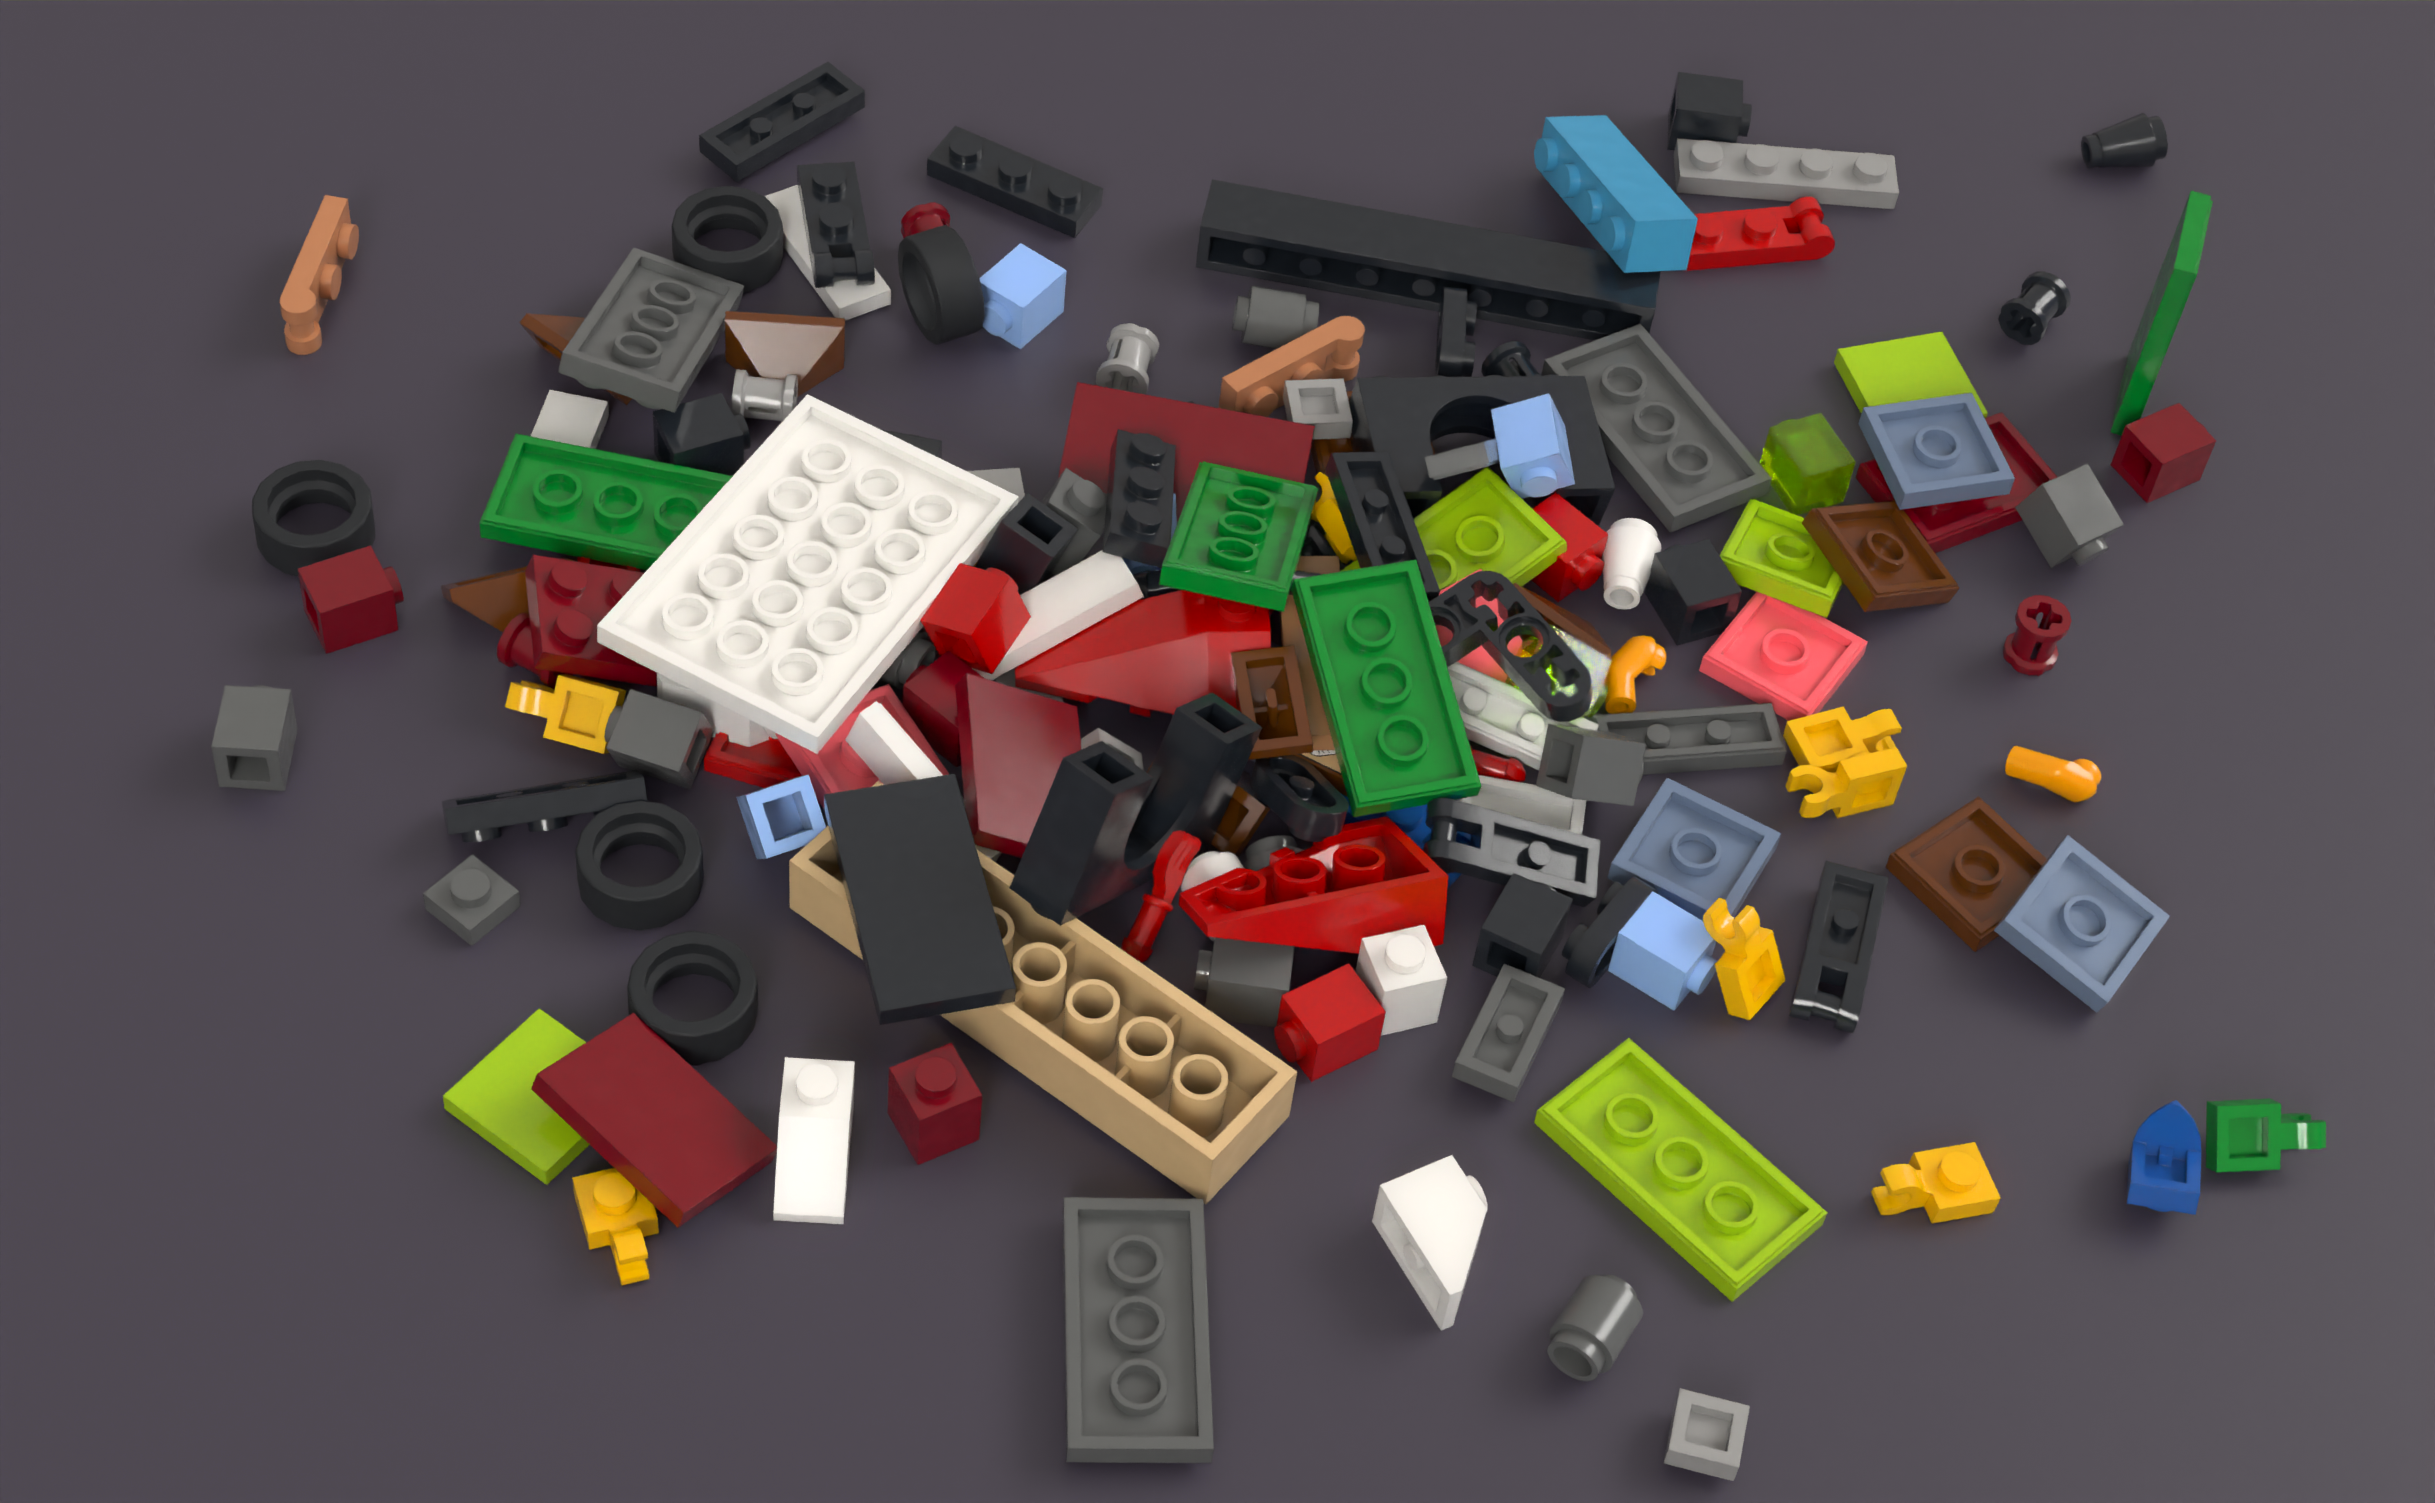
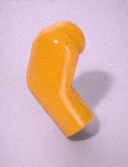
[1604,635,1666,714]
[2005,746,2101,802]

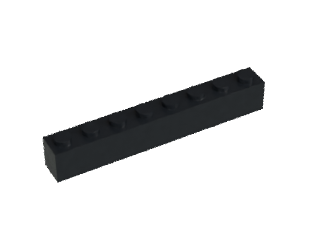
[1196,179,1661,340]

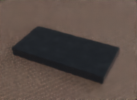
[824,774,1016,1025]

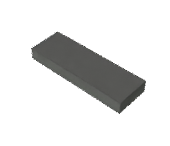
[1424,438,1500,480]
[1590,703,1787,775]

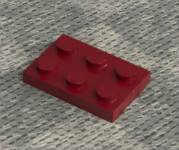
[525,554,657,687]

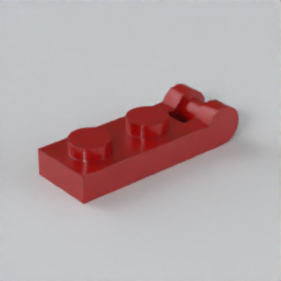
[1682,196,1835,271]

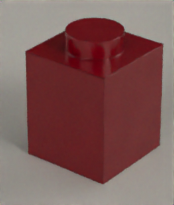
[2110,403,2216,503]
[298,545,404,654]
[903,650,984,767]
[887,1043,982,1165]

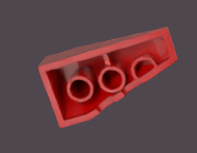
[1015,590,1271,717]
[1179,816,1448,954]

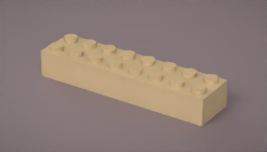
[789,781,1297,1205]

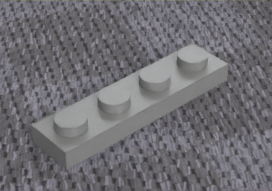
[1673,138,1899,209]

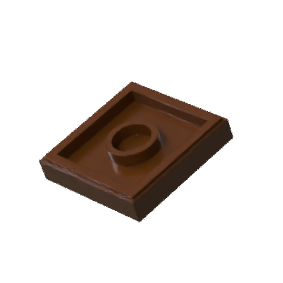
[1802,501,1960,612]
[1885,796,2047,952]

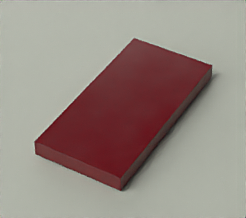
[1058,382,1315,523]

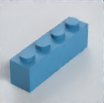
[1534,115,1698,273]

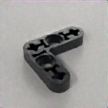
[1429,571,1592,722]

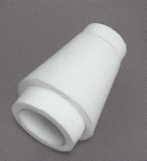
[1602,518,1661,610]

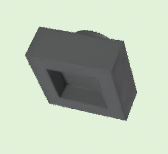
[423,854,521,946]

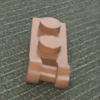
[280,195,359,355]
[1219,316,1365,417]

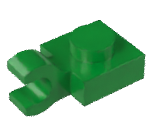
[2206,1098,2326,1173]

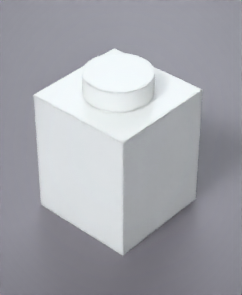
[1355,925,1447,1036]

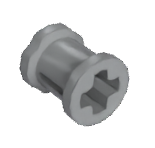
[1096,323,1159,394]
[731,369,798,423]

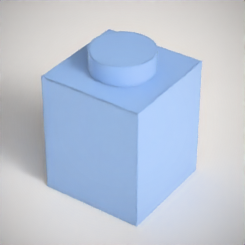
[980,243,1067,349]
[1491,393,1575,499]
[736,774,826,859]
[1608,891,1717,1011]

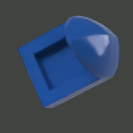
[2127,1100,2201,1215]

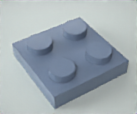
[1858,393,2015,510]
[1607,778,1781,921]
[1994,835,2170,1013]

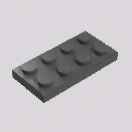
[558,247,744,413]
[1541,324,1772,533]
[1062,1197,1214,1463]

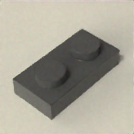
[1452,964,1565,1102]

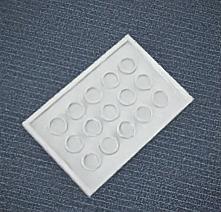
[597,394,1019,754]

